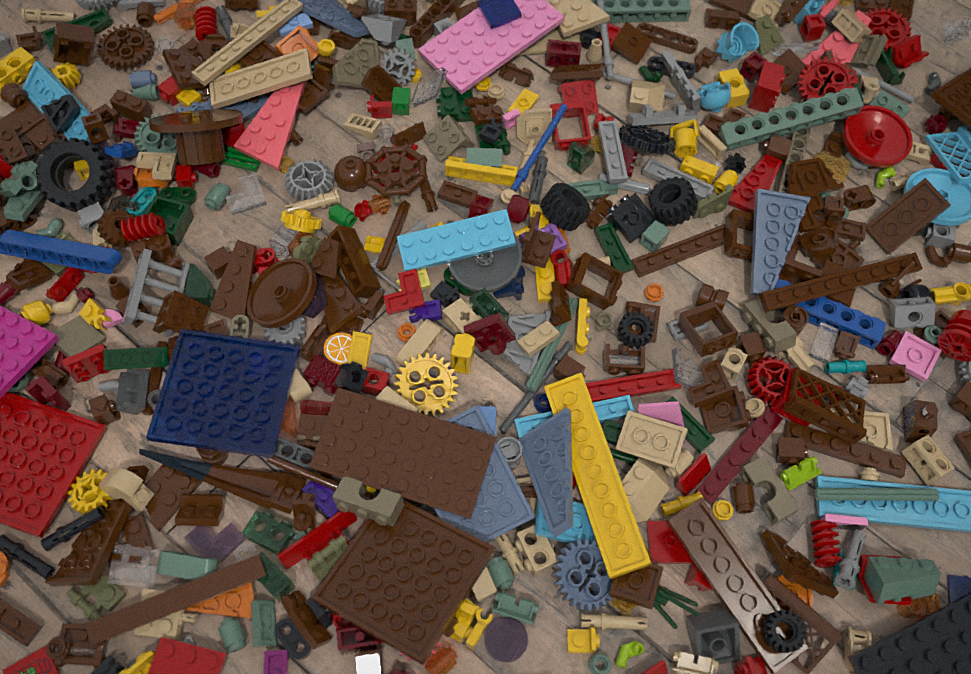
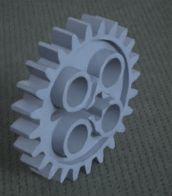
[552,538,614,611]

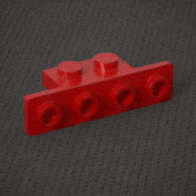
[277,511,357,570]

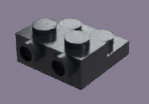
[605,193,658,243]

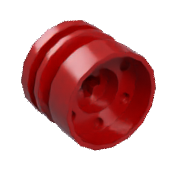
[938,310,971,362]

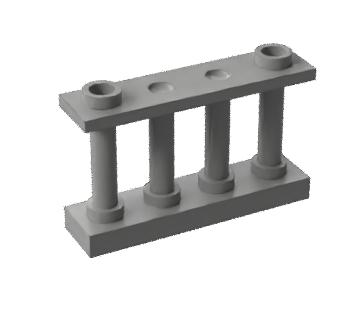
[122,248,191,337]

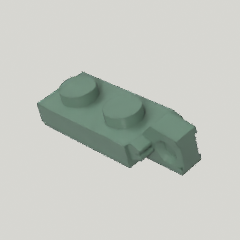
[568,179,618,200]

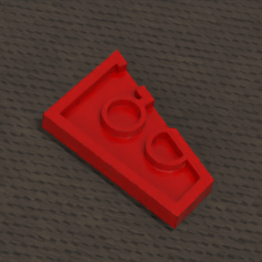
[147,637,228,674]

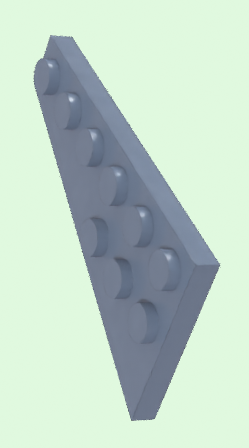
[279,0,369,38]

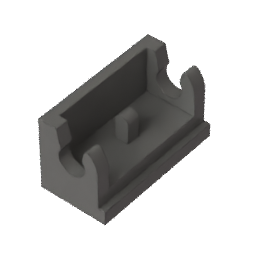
[116,369,149,415]

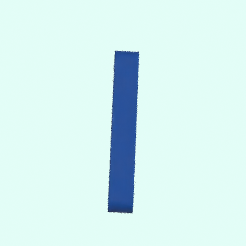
[0,230,122,274]

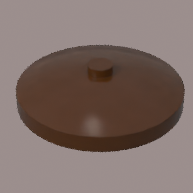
[247,258,317,328]

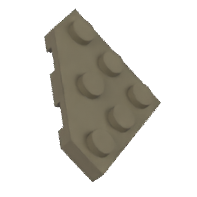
[332,38,380,89]

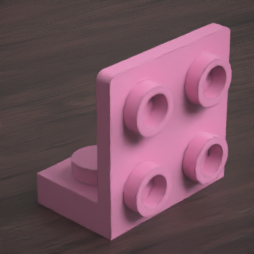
[638,401,685,447]

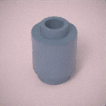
[129,70,157,88]

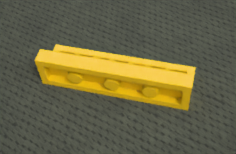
[445,156,518,186]

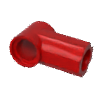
[551,250,572,289]

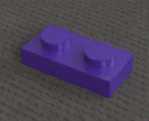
[302,481,340,518]

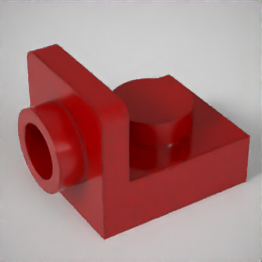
[367,95,392,119]

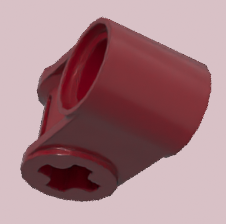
[115,165,138,200]

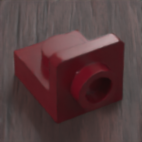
[112,117,140,142]
[468,194,494,218]

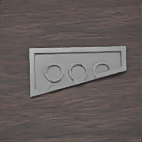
[662,50,701,113]

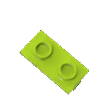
[778,456,822,491]

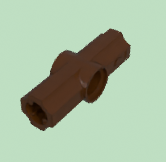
[29,356,69,389]

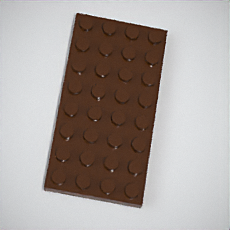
[309,388,497,520]

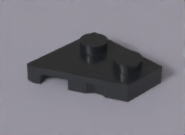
[40,94,81,133]

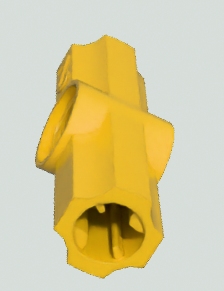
[929,282,971,306]

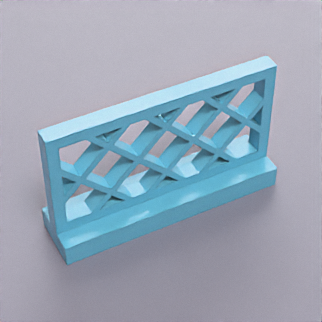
[924,126,971,184]

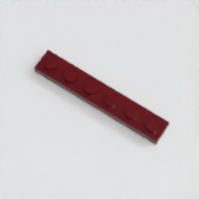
[695,406,783,505]

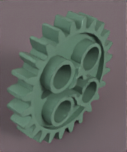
[134,112,178,161]

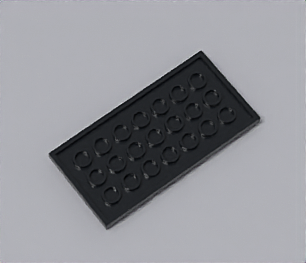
[848,593,971,674]

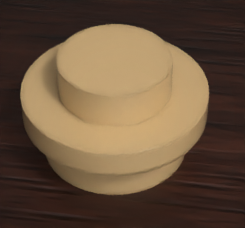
[488,83,505,100]
[501,188,518,206]
[745,398,765,418]
[859,468,881,482]

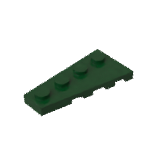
[41,8,112,55]

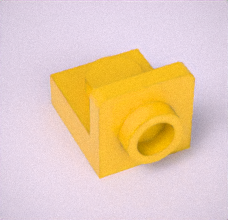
[566,627,600,654]

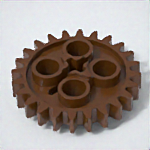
[97,24,155,71]

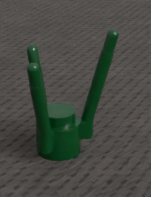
[653,585,699,629]

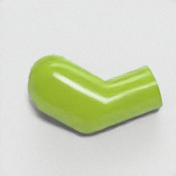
[876,167,896,189]

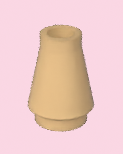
[586,39,603,63]

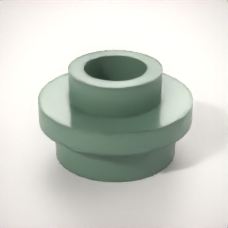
[924,325,942,344]
[589,653,612,674]

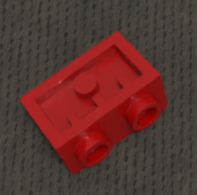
[890,34,929,68]

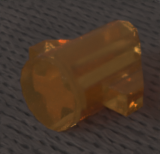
[368,195,391,215]

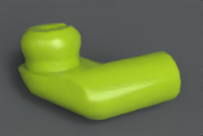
[615,641,644,669]

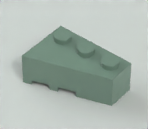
[863,556,941,605]

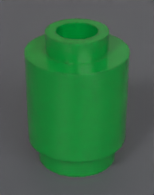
[328,204,357,228]

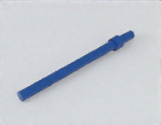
[510,104,568,192]

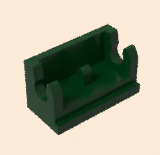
[875,49,906,86]

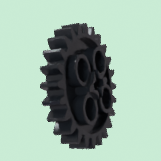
[619,124,676,154]

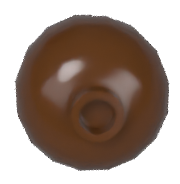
[334,155,366,192]

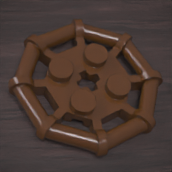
[364,144,428,198]

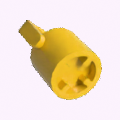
[670,119,699,159]

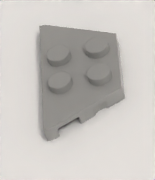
[501,311,551,377]

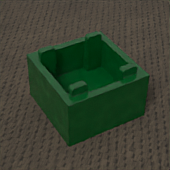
[145,195,194,246]

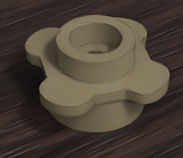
[593,312,614,331]

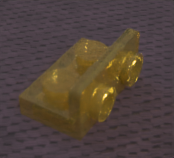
[814,151,852,183]

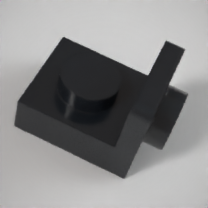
[580,28,601,49]
[430,281,460,308]
[307,596,333,629]

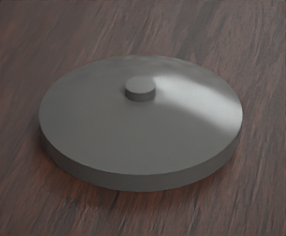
[447,232,522,293]

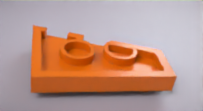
[186,582,255,618]

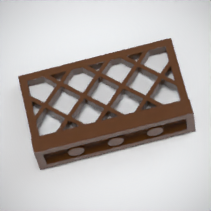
[784,367,867,444]
[763,573,843,674]

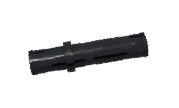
[41,506,105,551]
[0,534,56,580]

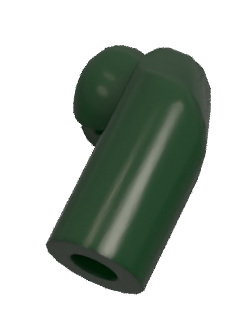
[639,65,663,83]

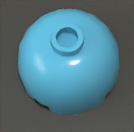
[696,81,731,112]

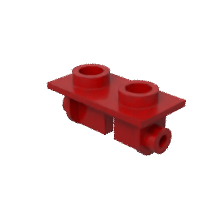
[45,267,85,302]

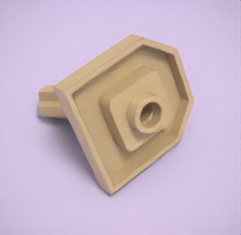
[516,108,552,144]

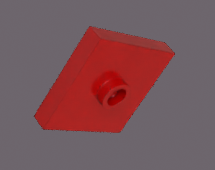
[646,521,694,564]

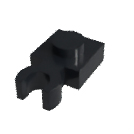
[478,117,504,145]

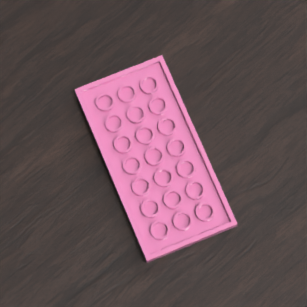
[418,0,564,95]

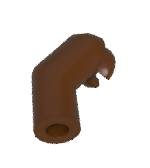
[925,246,952,268]

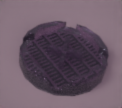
[484,617,528,663]

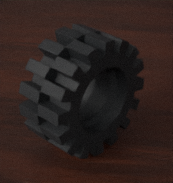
[617,311,654,349]
[761,610,807,653]

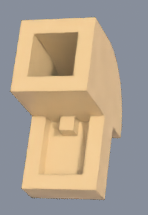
[98,468,154,511]

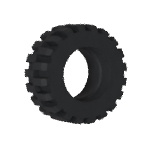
[36,138,116,212]

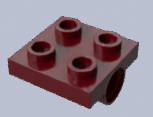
[463,313,516,355]

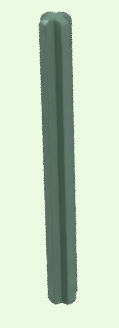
[525,297,578,392]
[814,488,939,501]

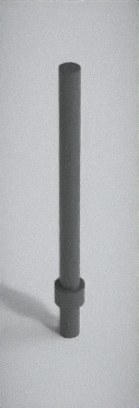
[499,342,573,434]

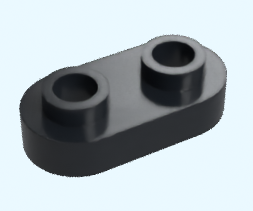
[275,618,312,660]

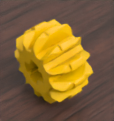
[50,62,81,90]

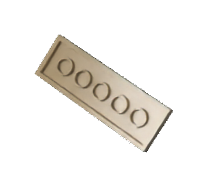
[209,48,313,109]

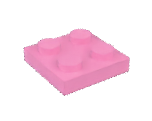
[888,331,942,382]

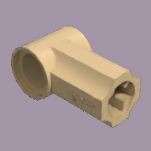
[779,336,816,372]

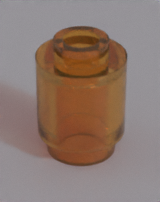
[424,646,458,674]

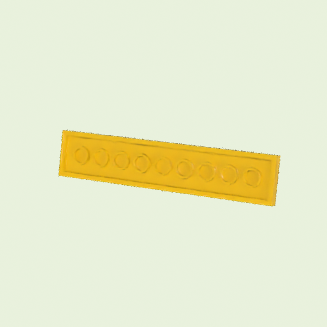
[544,373,652,579]

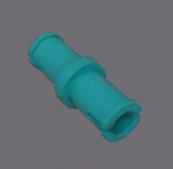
[824,359,867,375]

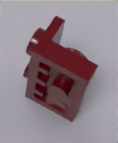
[25,375,72,411]

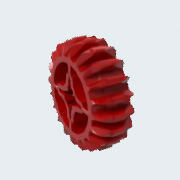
[746,356,794,408]

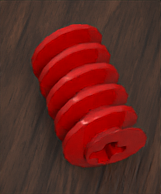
[195,6,217,42]
[121,212,166,242]
[810,520,842,568]

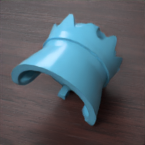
[716,22,759,63]

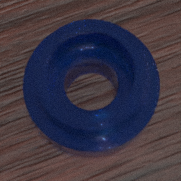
[534,393,551,413]

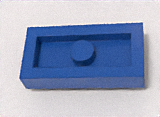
[105,141,140,159]

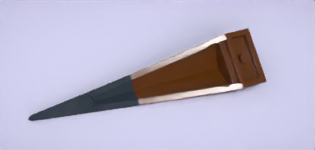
[139,449,306,514]

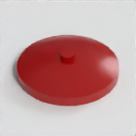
[842,105,913,168]

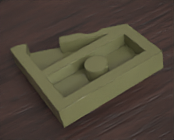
[692,184,734,219]

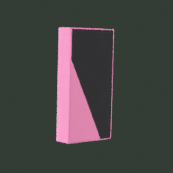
[820,513,868,531]

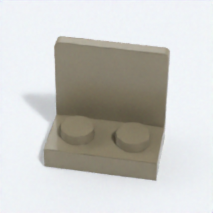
[423,115,475,162]

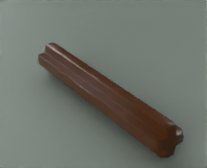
[141,341,168,416]

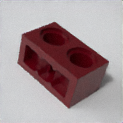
[545,39,582,67]

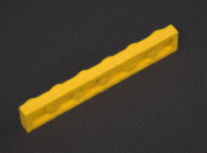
[529,204,555,303]

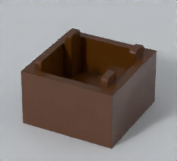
[52,22,95,66]

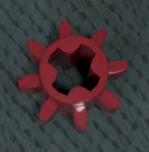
[924,115,948,135]

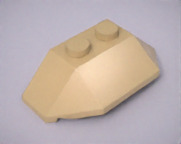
[622,458,669,523]

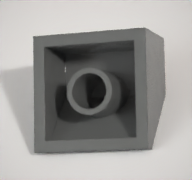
[687,608,740,664]

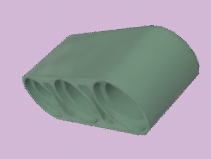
[156,550,219,580]

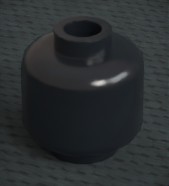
[900,284,931,299]

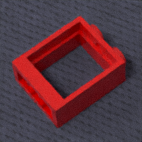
[549,101,591,151]

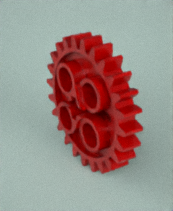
[864,7,912,54]
[797,56,855,110]

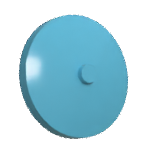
[904,168,971,226]

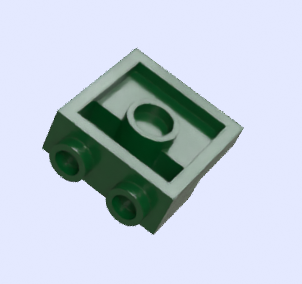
[435,87,473,122]

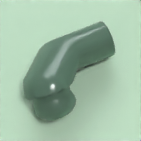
[36,218,63,237]

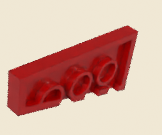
[728,154,782,214]

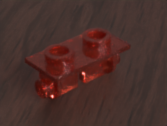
[299,400,333,416]

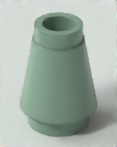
[133,83,160,101]

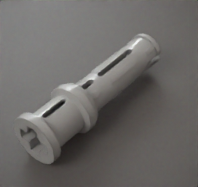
[835,529,866,589]

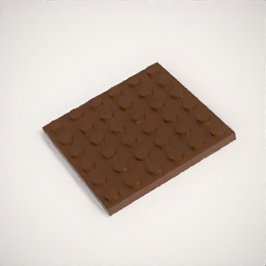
[311,500,496,665]

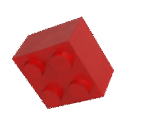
[748,61,786,113]

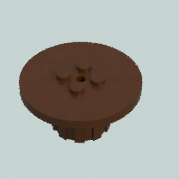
[148,109,243,165]

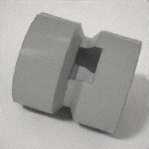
[497,437,522,471]

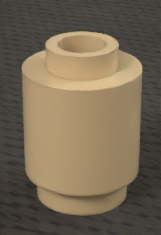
[664,449,694,479]

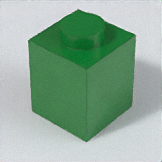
[391,87,411,115]

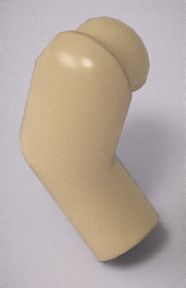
[51,294,80,315]

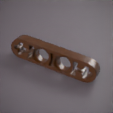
[637,22,698,54]

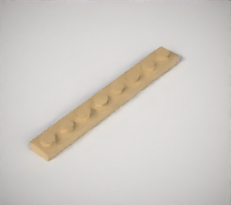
[191,0,303,86]

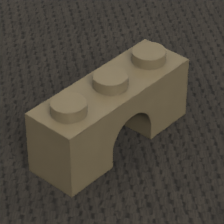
[743,298,797,354]
[738,456,799,526]
[332,477,404,527]

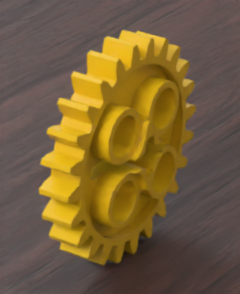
[393,352,459,417]

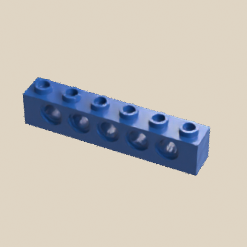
[774,278,887,350]

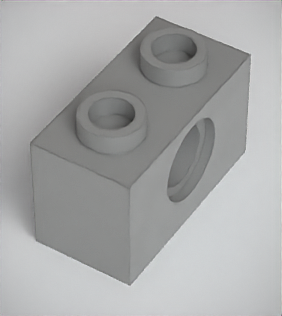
[889,297,936,329]

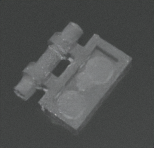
[107,543,161,588]

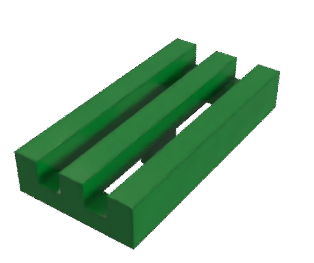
[222,147,261,172]

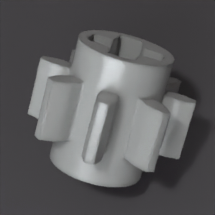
[845,376,870,399]

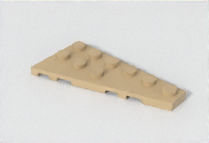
[546,0,610,37]

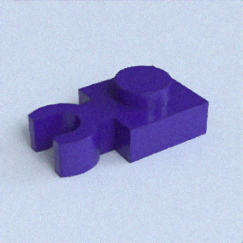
[408,299,443,323]

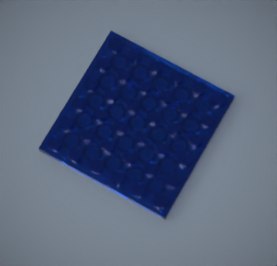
[146,329,300,458]

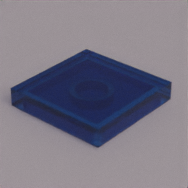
[477,0,522,29]

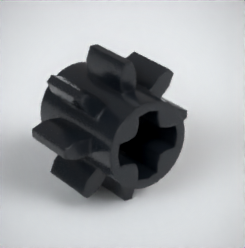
[723,153,746,174]

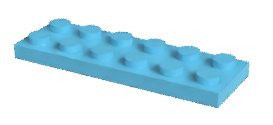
[22,61,98,143]
[397,209,516,271]

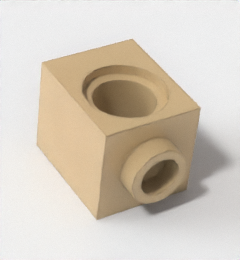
[721,347,748,381]

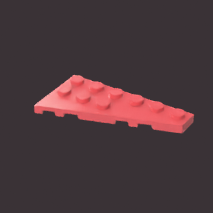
[802,10,871,73]
[234,80,307,171]

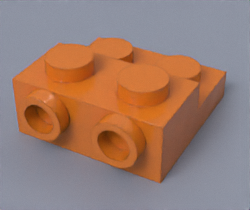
[274,24,320,63]

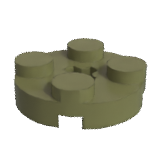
[293,235,323,265]

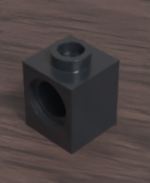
[334,362,368,394]

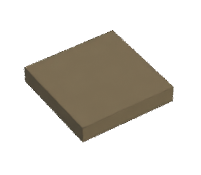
[52,315,106,358]

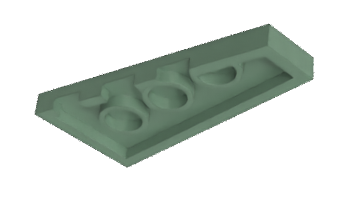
[4,170,44,221]

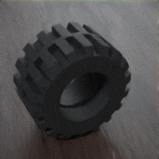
[648,177,698,226]
[540,183,591,231]

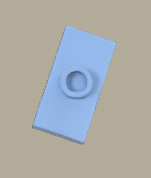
[278,13,313,38]

